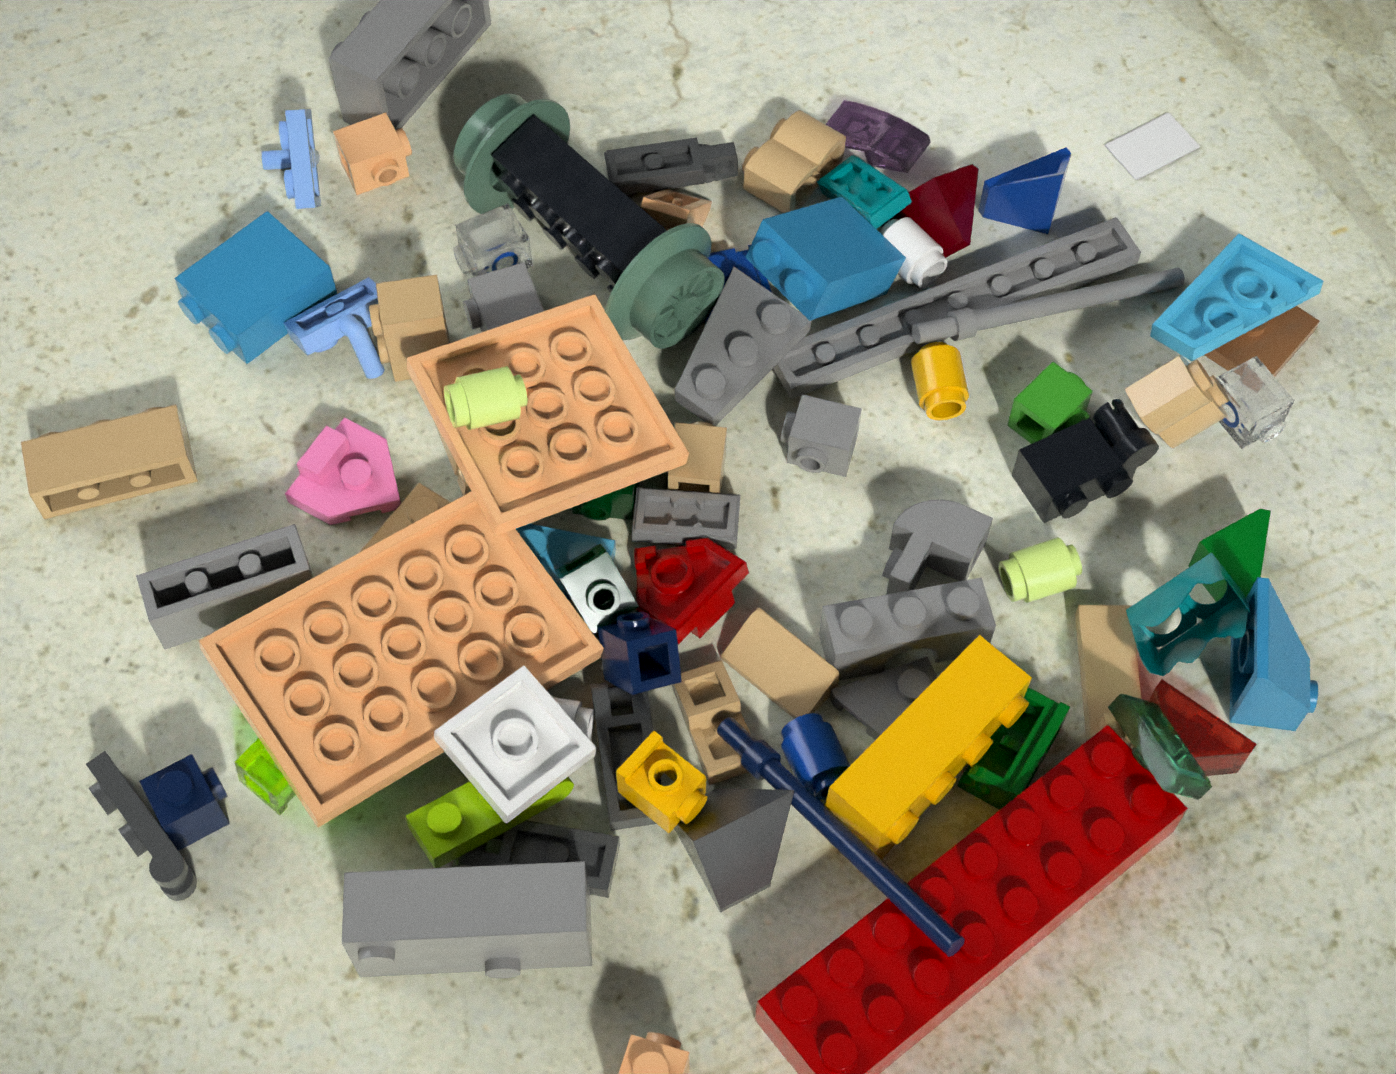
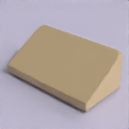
[721,607,840,719]

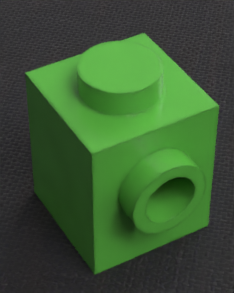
[1007,362,1093,444]

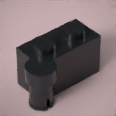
[1012,399,1159,523]

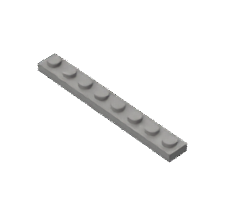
[773,217,1141,399]

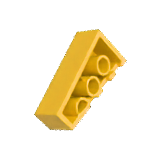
[825,635,1032,859]

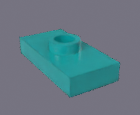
[817,154,912,229]

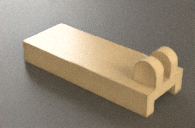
[1075,605,1146,748]

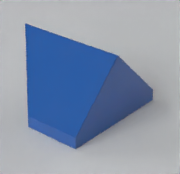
[978,147,1071,234]

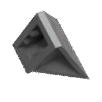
[674,788,795,913]

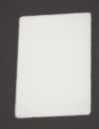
[1105,113,1200,180]

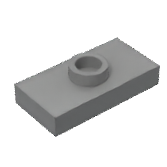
[632,487,740,549]

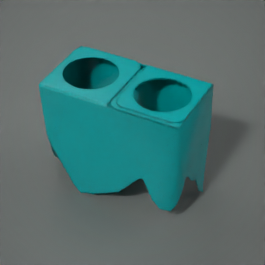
[1126,552,1250,676]

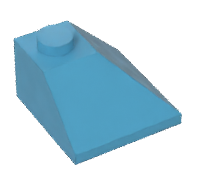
[1229,577,1318,731]

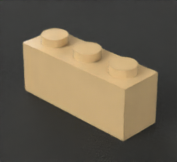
[21,404,198,519]

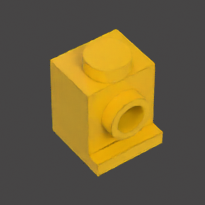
[616,731,707,833]

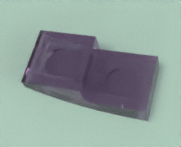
[825,100,931,173]

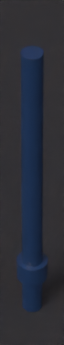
[717,717,965,957]

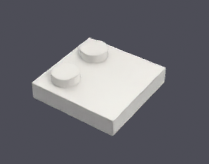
[434,666,597,824]

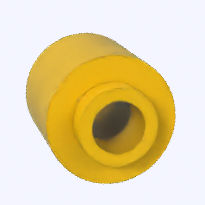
[911,342,969,420]

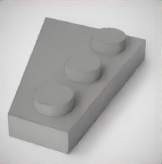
[675,267,811,426]

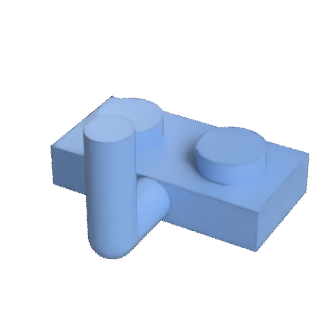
[262,109,321,209]

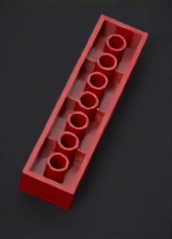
[755,725,1188,1074]

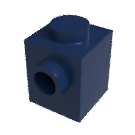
[598,612,682,695]
[139,754,230,851]

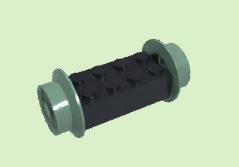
[454,93,724,349]

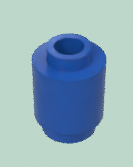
[781,713,850,800]

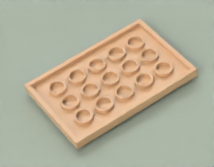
[199,491,604,828]

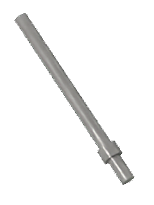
[912,268,1185,344]

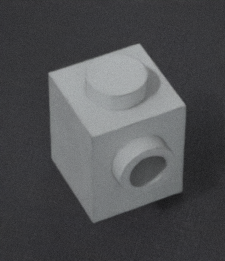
[781,394,862,477]

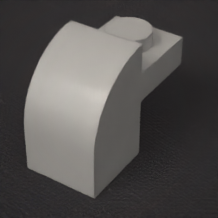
[882,500,993,595]

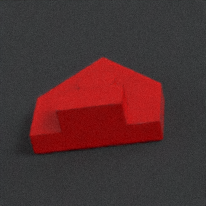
[634,538,749,645]

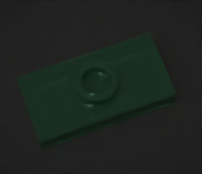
[1108,694,1212,800]

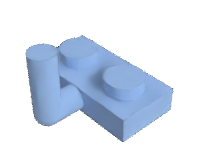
[283,277,385,379]

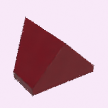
[881,164,979,258]

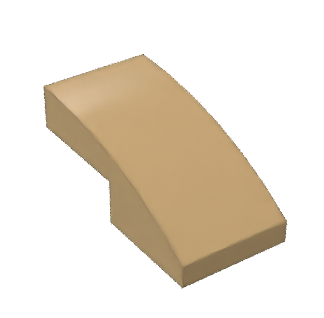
[672,660,751,785]

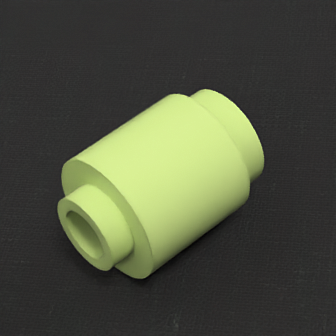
[444,366,528,430]
[999,537,1082,603]

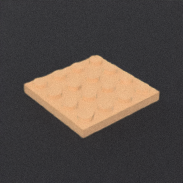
[407,294,689,536]

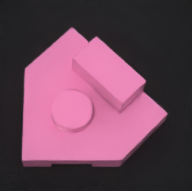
[285,417,401,525]

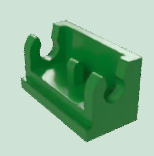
[957,688,1070,810]

